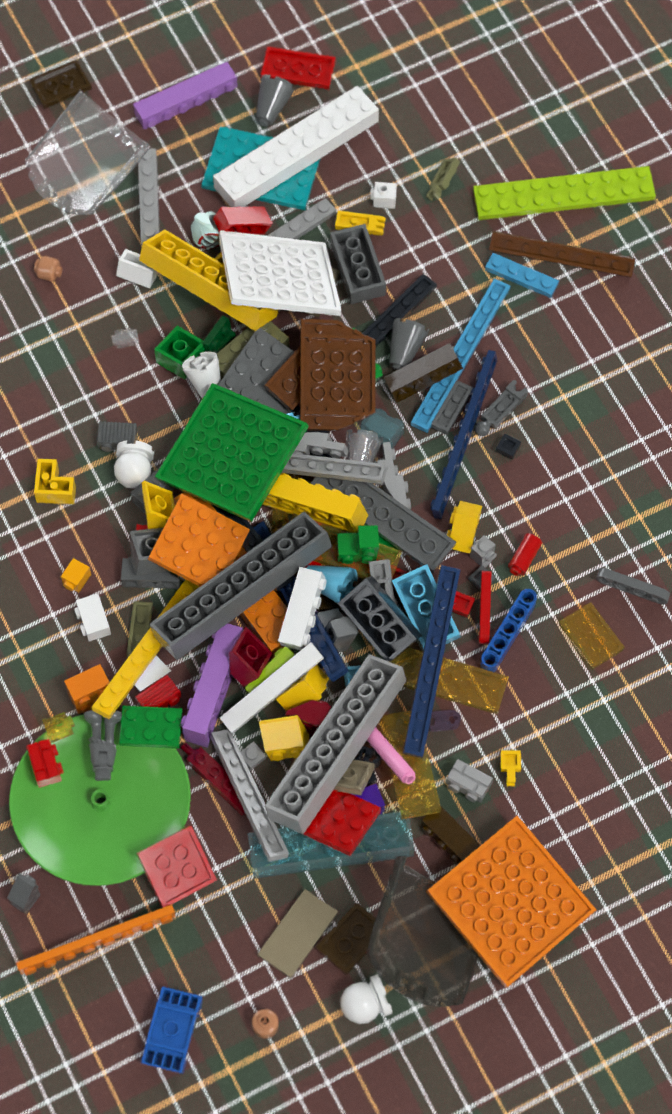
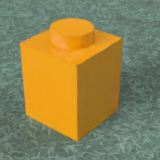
[61,558,91,593]

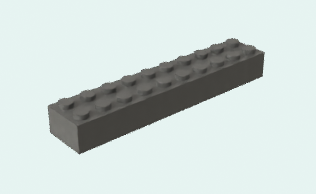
[149,511,332,660]

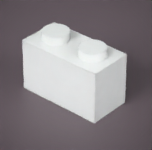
[116,249,157,288]
[74,593,111,641]

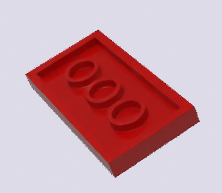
[261,47,336,90]

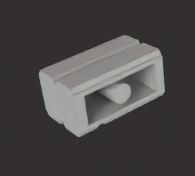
[446,759,493,803]

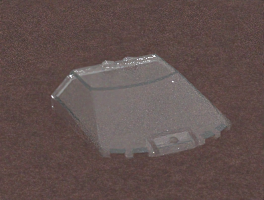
[25,91,152,215]

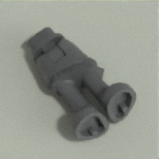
[84,711,122,781]

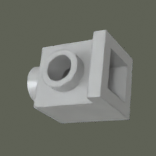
[470,535,497,568]

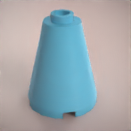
[307,565,358,604]

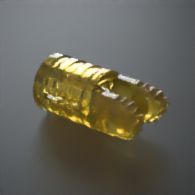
[272,508,289,534]

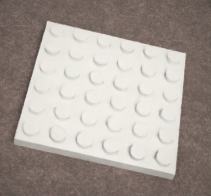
[219,231,341,316]

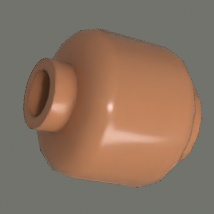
[34,256,63,282]
[252,1009,279,1039]

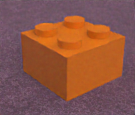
[64,664,110,714]

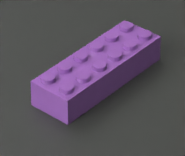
[181,623,243,748]

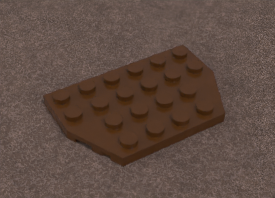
[300,319,375,431]

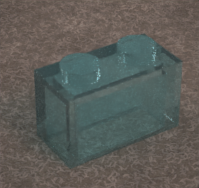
[361,408,405,449]

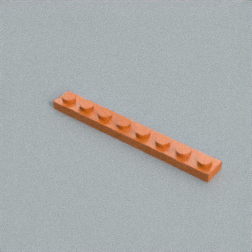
[16,905,176,975]

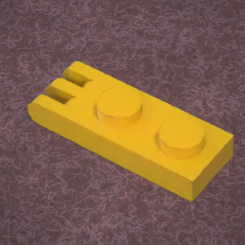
[335,210,386,236]

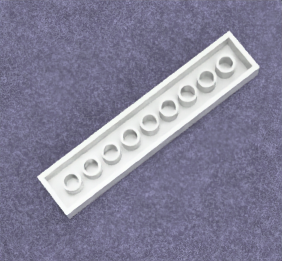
[213,86,379,207]

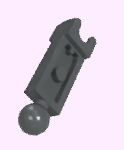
[475,380,528,436]

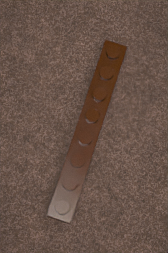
[489,231,636,277]

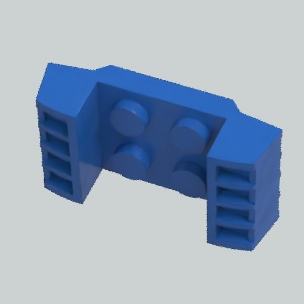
[141,986,202,1073]

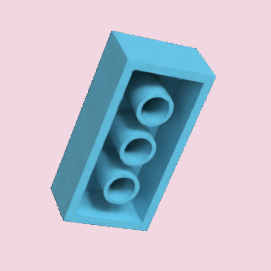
[392,564,461,649]

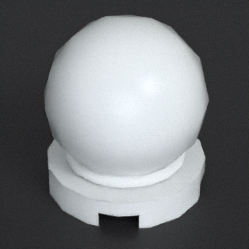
[114,441,154,488]
[340,974,393,1024]

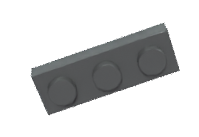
[431,380,473,435]

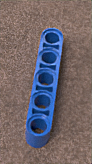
[480,589,537,674]

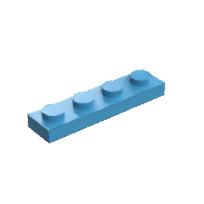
[485,253,559,298]

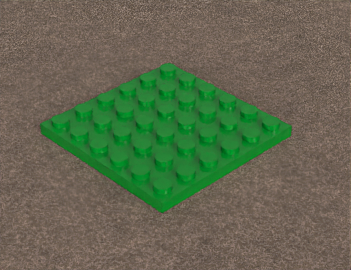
[155,383,309,522]

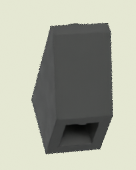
[7,873,40,915]

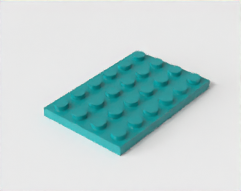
[202,126,321,210]

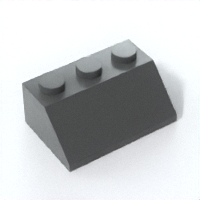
[129,528,171,575]

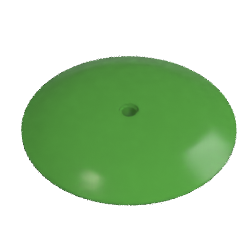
[9,715,191,886]

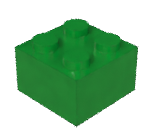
[154,325,205,380]

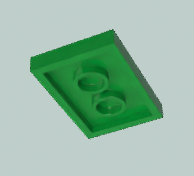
[119,706,183,749]

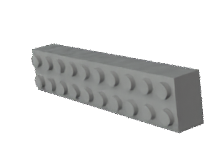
[264,654,406,834]

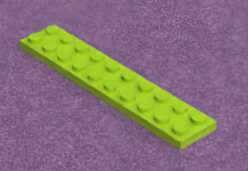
[473,166,656,220]

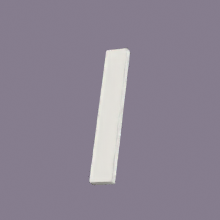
[220,642,324,733]

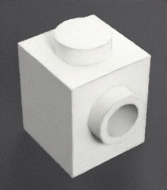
[370,182,397,209]

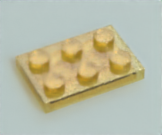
[559,602,625,670]

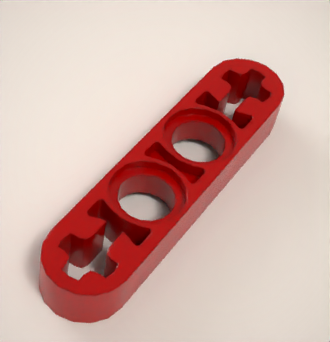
[479,571,492,644]

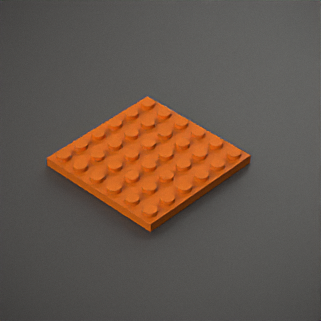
[426,815,596,988]

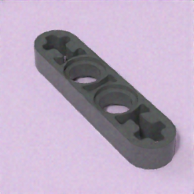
[596,568,670,605]

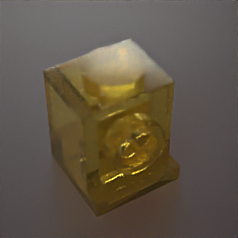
[42,712,75,743]

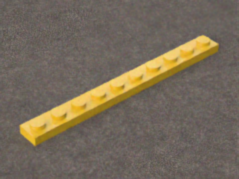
[92,580,199,719]

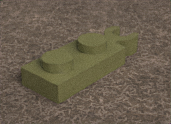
[426,157,460,201]

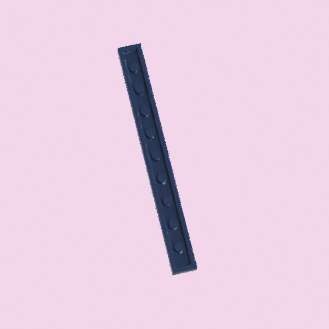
[430,350,497,520]
[254,521,349,682]
[402,565,460,758]

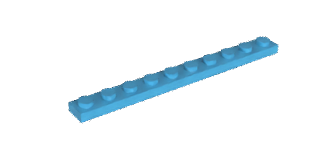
[411,278,510,433]

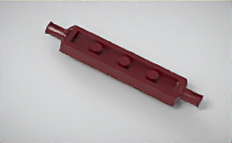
[181,742,246,816]

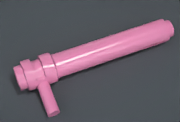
[367,727,416,784]

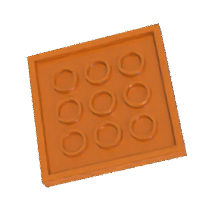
[148,493,250,587]

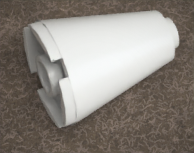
[182,352,221,399]

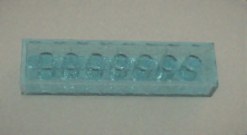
[248,811,414,879]

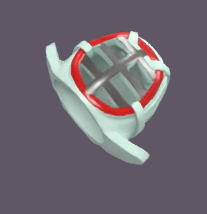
[191,211,220,250]

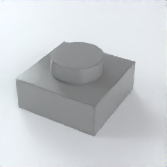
[241,741,266,770]

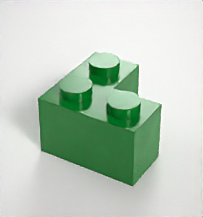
[336,525,379,564]

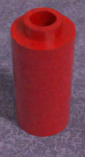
[508,533,542,576]

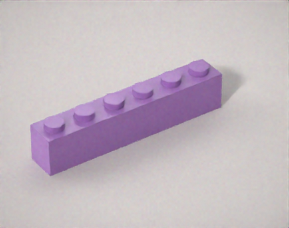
[133,62,237,129]

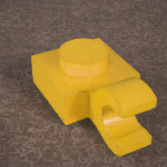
[500,750,521,787]

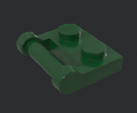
[202,315,236,354]

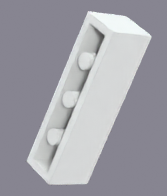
[278,567,327,650]

